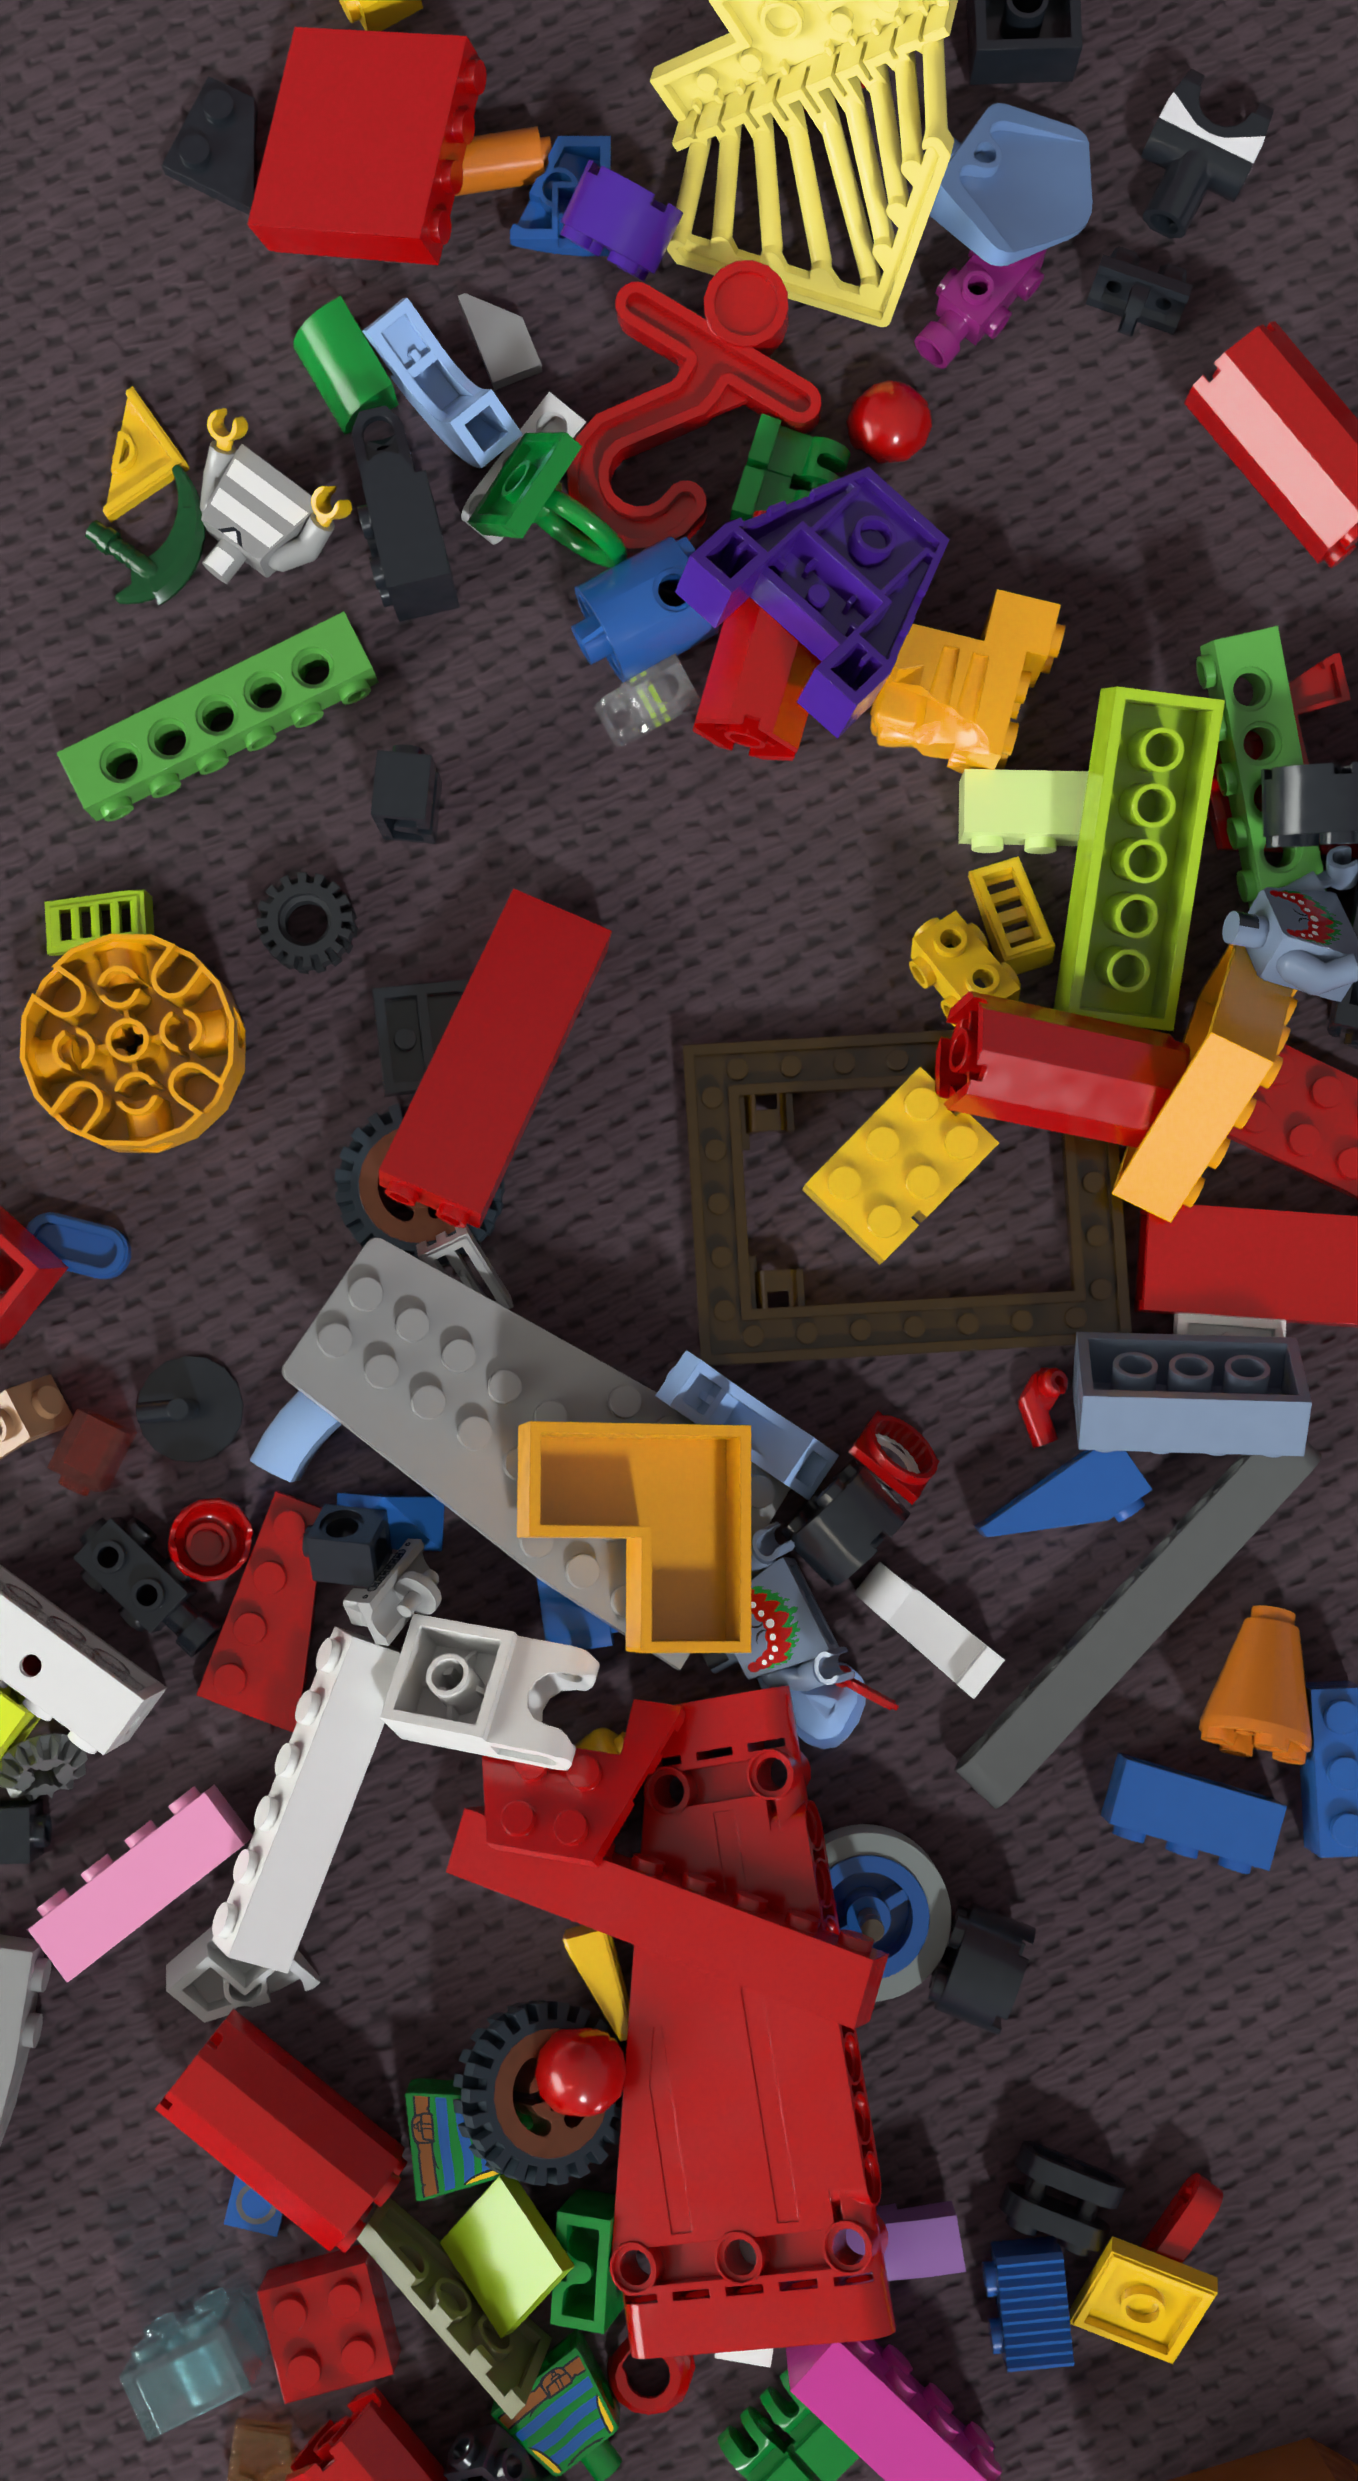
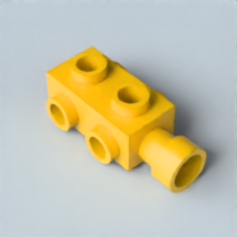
[909,910,1021,1027]

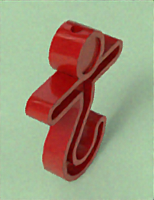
[567,260,821,557]

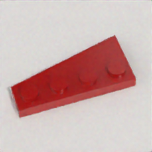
[196,1491,322,1733]

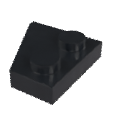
[161,76,258,215]
[372,979,470,1097]

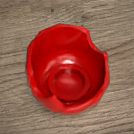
[846,380,932,464]
[168,1497,253,1582]
[535,2028,627,2117]

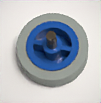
[824,1824,951,2002]

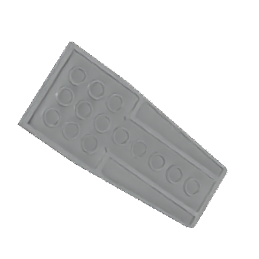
[282,1238,790,1670]

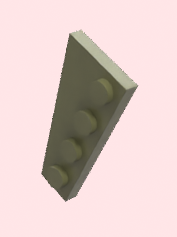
[357,2197,552,2420]

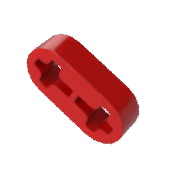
[1141,2172,1223,2263]

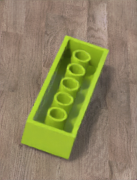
[1054,686,1225,1031]

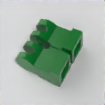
[729,413,851,522]
[717,2368,859,2481]

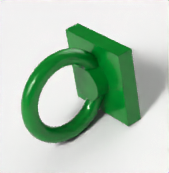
[467,432,627,568]

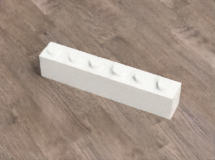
[212,1626,401,1974]

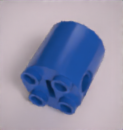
[571,537,719,683]

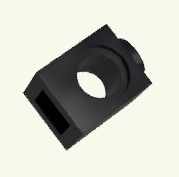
[302,1504,392,1587]
[0,1799,52,1864]

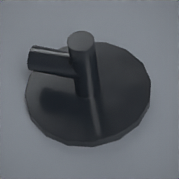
[136,1356,244,1463]

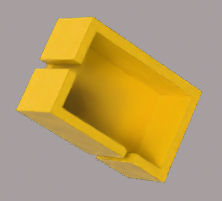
[802,1067,999,1265]

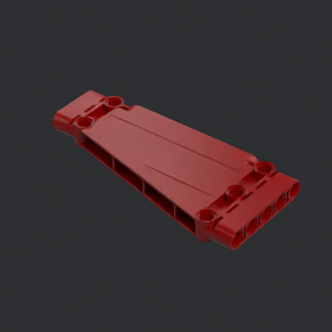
[610,1686,896,2359]

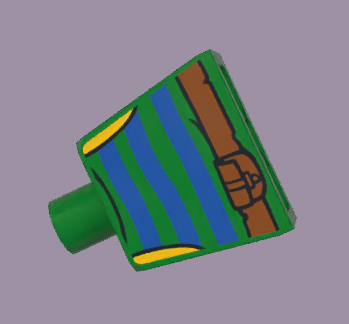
[405,2078,533,2201]
[491,2329,622,2481]

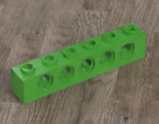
[57,612,379,822]
[1196,626,1327,908]

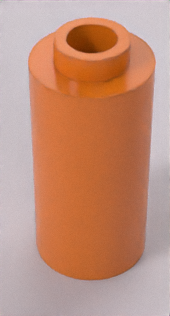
[455,126,552,196]

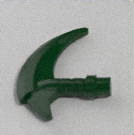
[85,465,206,606]

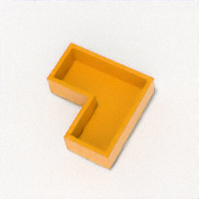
[1112,944,1298,1223]
[517,1421,751,1653]

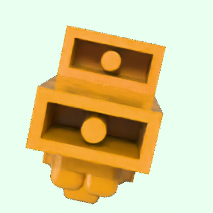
[870,589,1065,774]

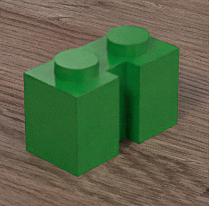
[550,2188,624,2334]

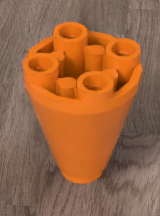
[1199,1605,1312,1765]

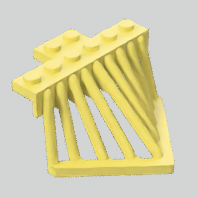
[650,0,958,327]

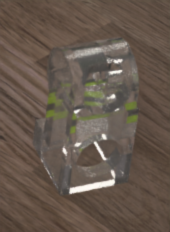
[594,654,700,747]

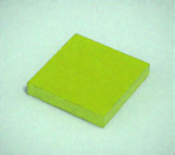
[440,2174,575,2338]

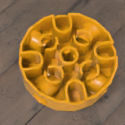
[20,934,246,1153]

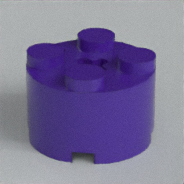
[560,160,684,282]

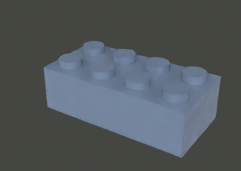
[1072,1332,1312,1458]

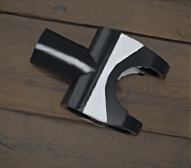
[1141,69,1274,239]

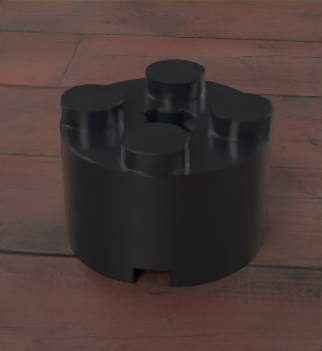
[1261,762,1358,848]
[780,1458,910,1588]
[928,1902,1036,2035]

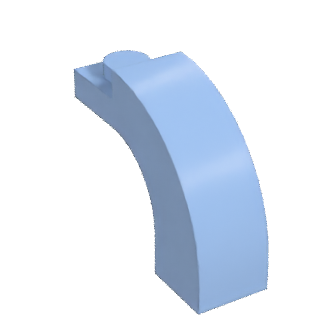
[362,298,523,468]
[655,1350,839,1500]

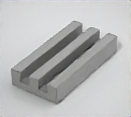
[416,1225,514,1309]

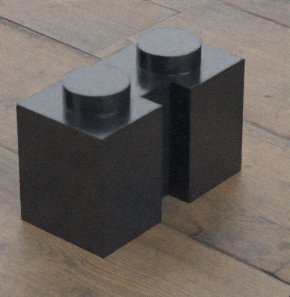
[371,744,442,844]

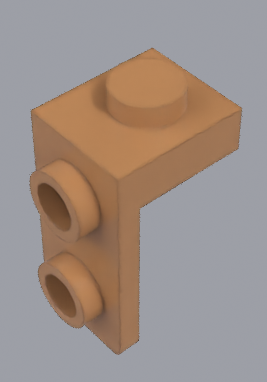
[0,1374,75,1460]

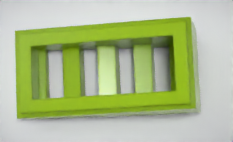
[45,889,154,956]

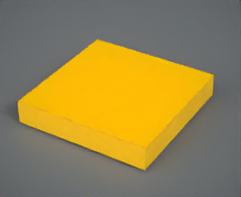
[1070,2236,1218,2364]

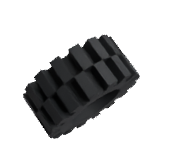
[256,872,358,974]

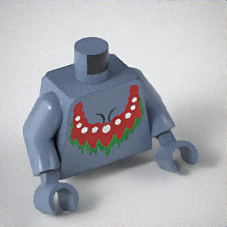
[1222,845,1358,1002]
[702,1522,855,1692]

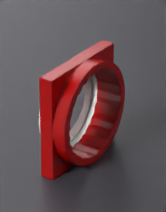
[848,1410,940,1505]

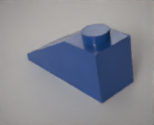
[975,1450,1153,1537]

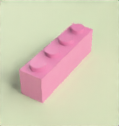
[28,1784,253,1983]

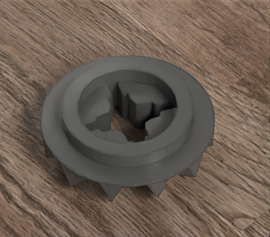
[0,1734,88,1802]

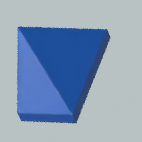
[337,1493,445,1551]

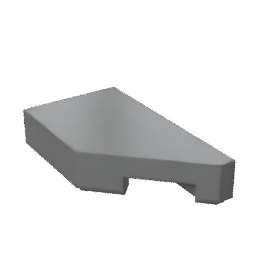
[458,293,542,390]

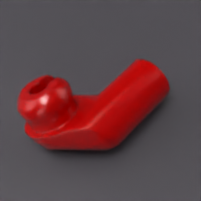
[1018,1367,1068,1448]

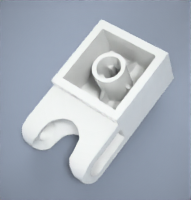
[380,1613,600,1770]

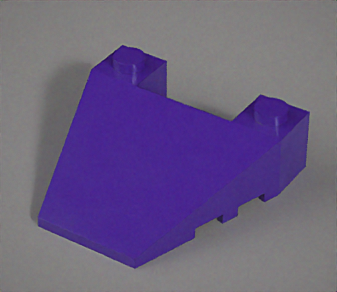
[675,467,950,739]

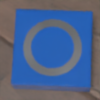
[224,2175,284,2237]

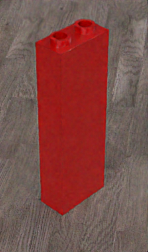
[379,888,612,1229]
[1134,1205,1358,1328]

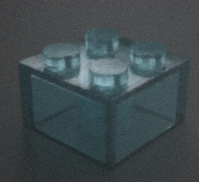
[119,2286,270,2441]

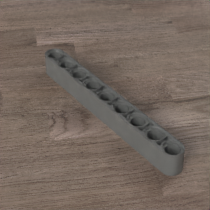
[954,1440,1322,1809]

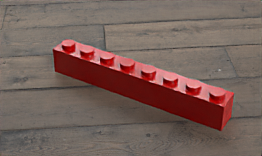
[446,1805,889,2029]

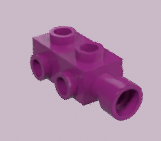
[914,249,1047,369]

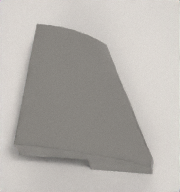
[166,1926,320,2023]

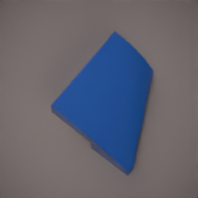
[510,136,612,256]

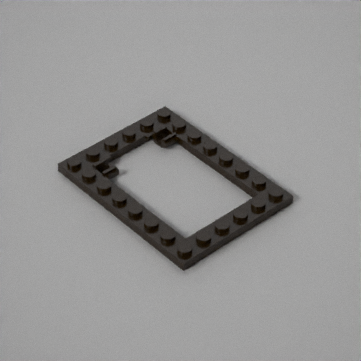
[683,1030,1132,1366]

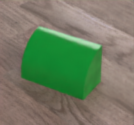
[293,296,399,435]

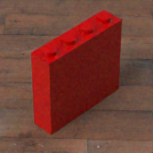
[247,27,487,265]

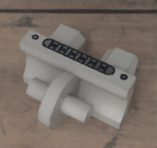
[343,1538,442,1646]

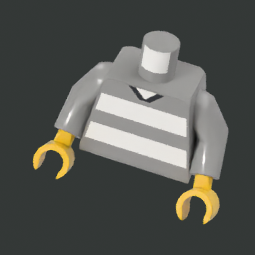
[200,408,352,584]

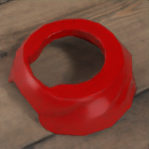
[607,2337,696,2415]

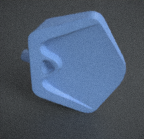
[929,103,1093,266]

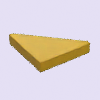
[103,386,190,523]

